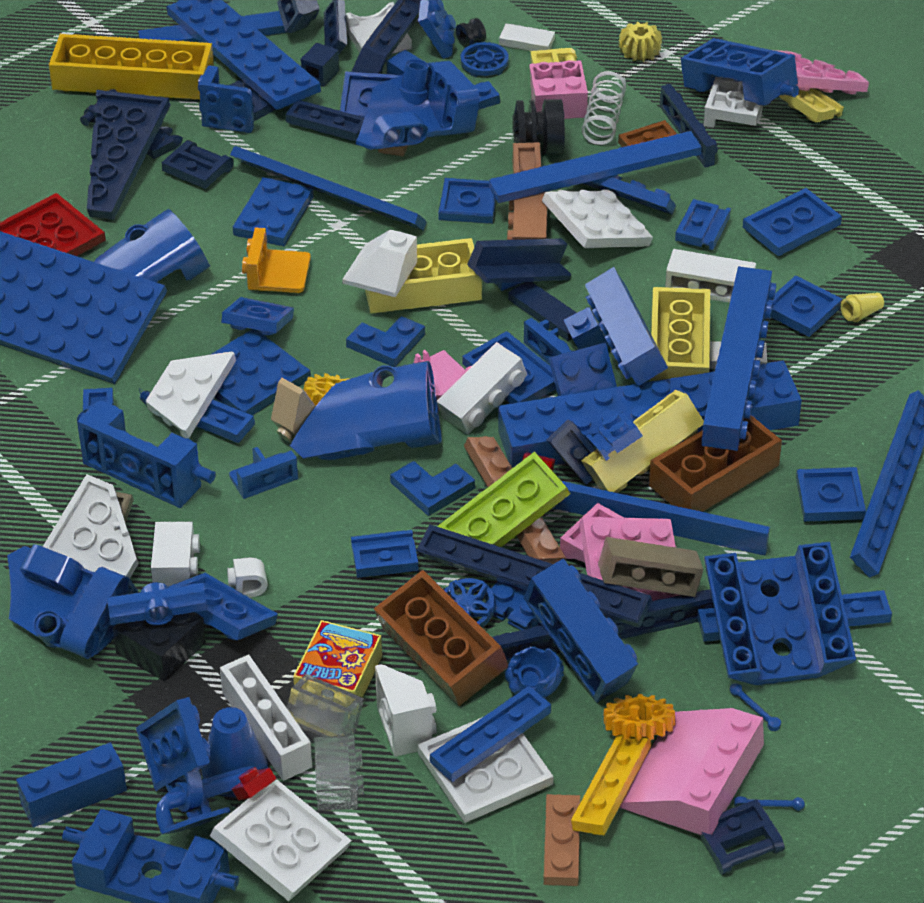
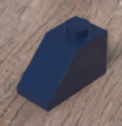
[277,0,320,33]

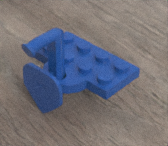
[136,697,253,835]

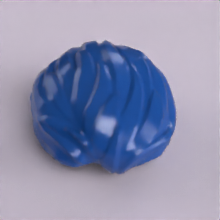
[505,647,564,698]

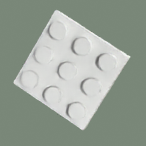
[542,190,653,248]
[418,717,553,823]
[210,779,352,901]

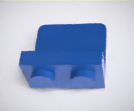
[198,65,254,133]

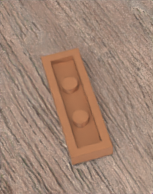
[544,794,580,886]

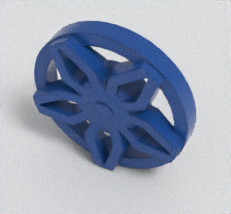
[461,42,509,77]
[444,578,496,627]

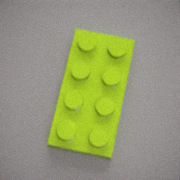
[438,451,570,547]

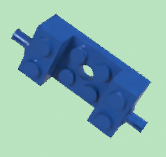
[680,38,799,106]
[77,400,216,508]
[62,809,239,903]

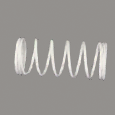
[582,71,626,145]

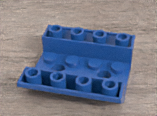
[704,542,856,685]

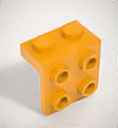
[242,228,311,293]

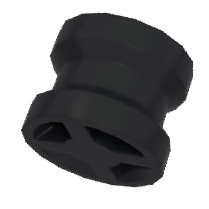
[456,17,487,48]

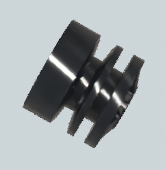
[512,98,565,155]

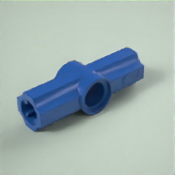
[107,582,207,625]

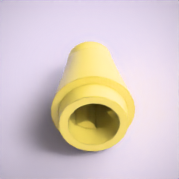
[841,293,884,322]

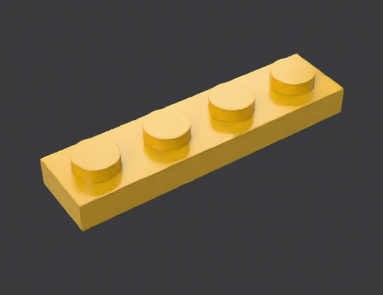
[571,734,651,836]

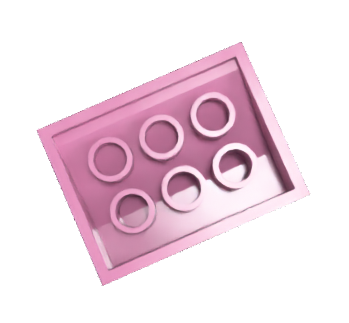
[619,708,764,835]

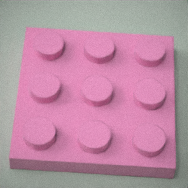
[579,517,679,601]

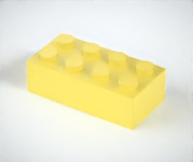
[365,238,482,314]
[649,287,710,382]

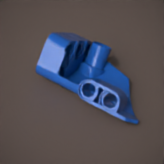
[94,209,210,282]
[290,361,442,460]
[7,544,138,659]

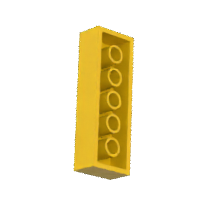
[49,34,214,100]

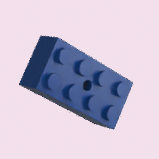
[524,558,638,703]

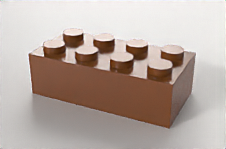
[649,416,782,512]
[373,570,509,706]

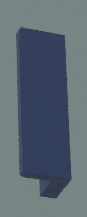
[467,238,572,283]

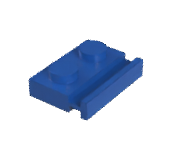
[675,199,731,250]
[586,412,643,461]
[351,530,419,578]

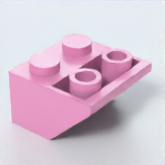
[529,60,588,119]

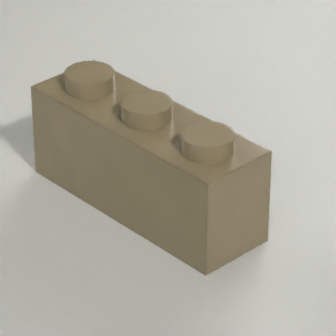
[598,537,704,597]

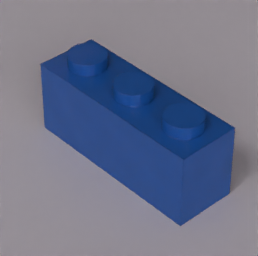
[16,742,127,828]

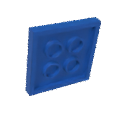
[210,329,311,416]

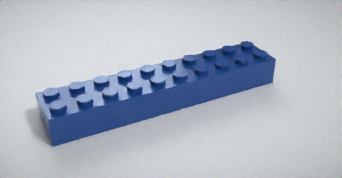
[498,360,802,468]

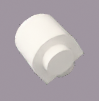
[227,558,268,598]

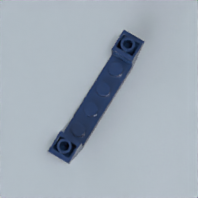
[351,0,420,74]

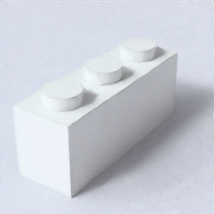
[665,249,756,303]
[436,342,527,435]

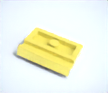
[779,88,844,122]

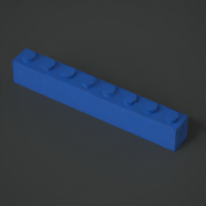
[702,266,776,451]

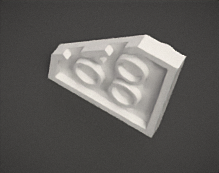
[43,474,139,579]

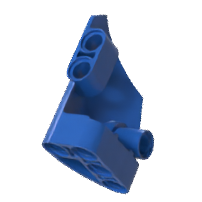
[356,59,480,150]

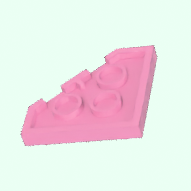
[773,50,869,94]

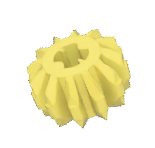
[619,21,662,62]

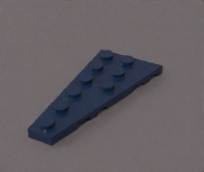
[87,90,171,220]

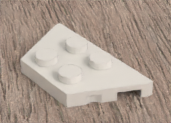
[146,352,236,439]

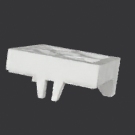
[346,2,412,53]
[704,77,763,128]

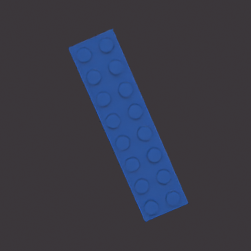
[167,0,321,110]

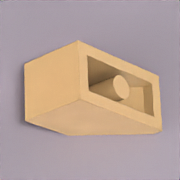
[271,378,315,442]

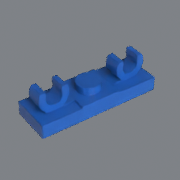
[524,318,571,365]

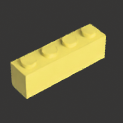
[581,390,704,493]

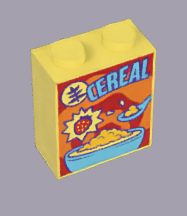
[293,620,382,713]

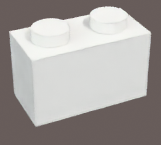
[151,522,200,586]

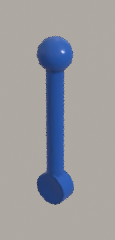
[730,683,781,731]
[734,797,805,811]

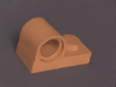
[512,143,541,173]

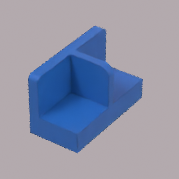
[229,447,298,499]

